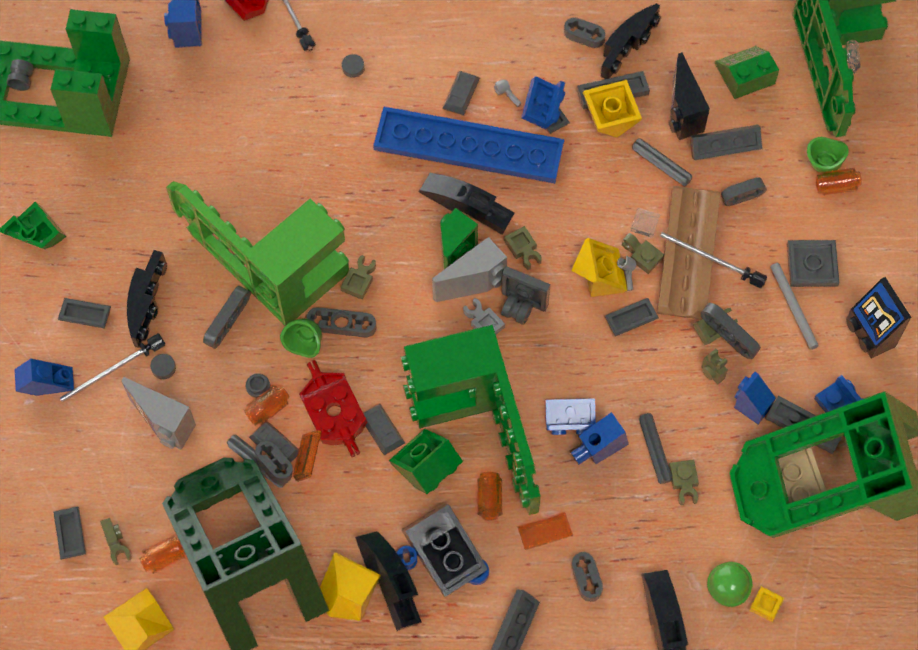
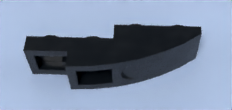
[601,3,661,79]
[419,173,515,235]
[127,250,167,348]
[355,531,422,631]
[642,570,688,650]

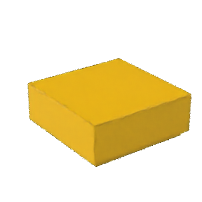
[749,586,784,622]

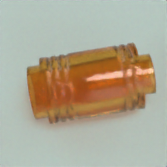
[816,168,862,195]
[244,385,290,426]
[477,472,503,521]
[139,535,186,574]

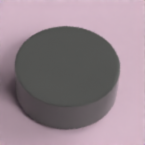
[341,54,365,78]
[150,354,176,380]

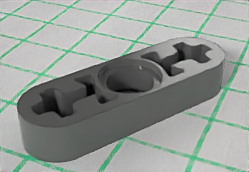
[203,286,251,349]
[701,303,761,359]
[307,307,377,338]

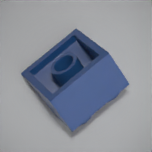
[164,0,202,48]

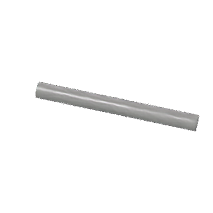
[770,263,819,350]

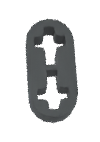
[564,17,605,48]
[721,177,767,206]
[255,441,293,484]
[571,552,603,602]

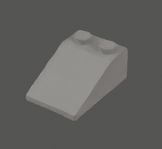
[432,237,507,302]

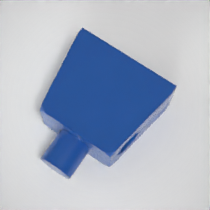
[571,412,629,465]

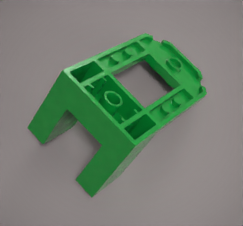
[792,0,896,137]
[0,9,130,137]
[401,325,541,515]
[729,391,918,538]

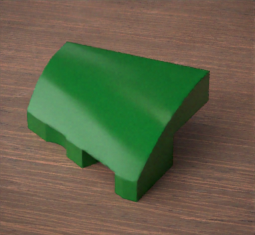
[0,202,67,249]

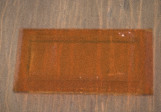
[293,430,321,482]
[517,512,573,550]

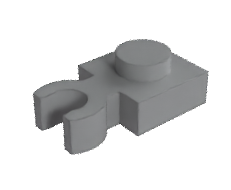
[463,298,505,334]

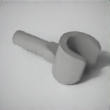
[494,79,522,107]
[617,256,636,291]

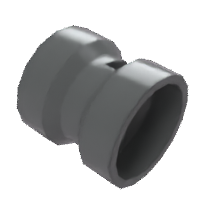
[6,59,34,91]
[501,294,533,325]

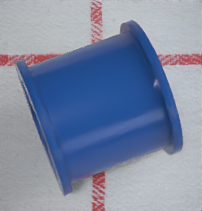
[397,546,417,570]

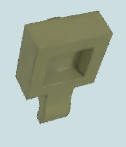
[622,233,664,274]
[100,518,132,565]

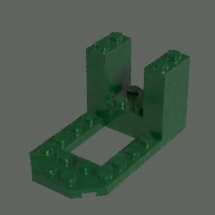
[162,457,329,650]

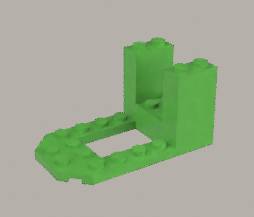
[166,181,349,326]

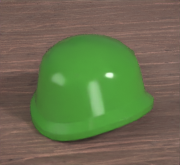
[807,137,849,174]
[280,318,322,358]
[707,562,753,607]

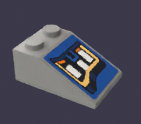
[121,377,196,450]

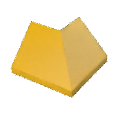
[583,80,642,138]
[571,238,627,297]
[320,552,381,621]
[103,588,174,650]

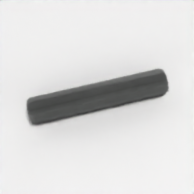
[632,138,692,186]
[639,413,672,484]
[227,435,285,488]

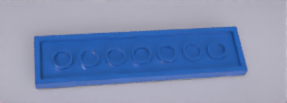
[373,107,564,184]

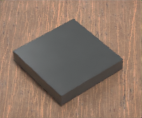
[787,240,840,287]
[502,266,551,312]

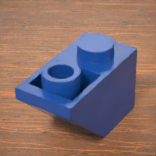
[14,358,74,396]
[734,372,776,425]

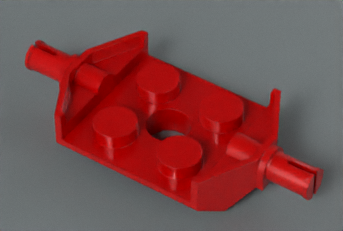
[299,360,368,457]

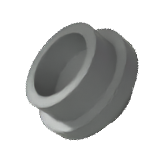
[246,374,270,398]

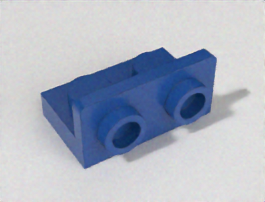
[814,375,863,437]

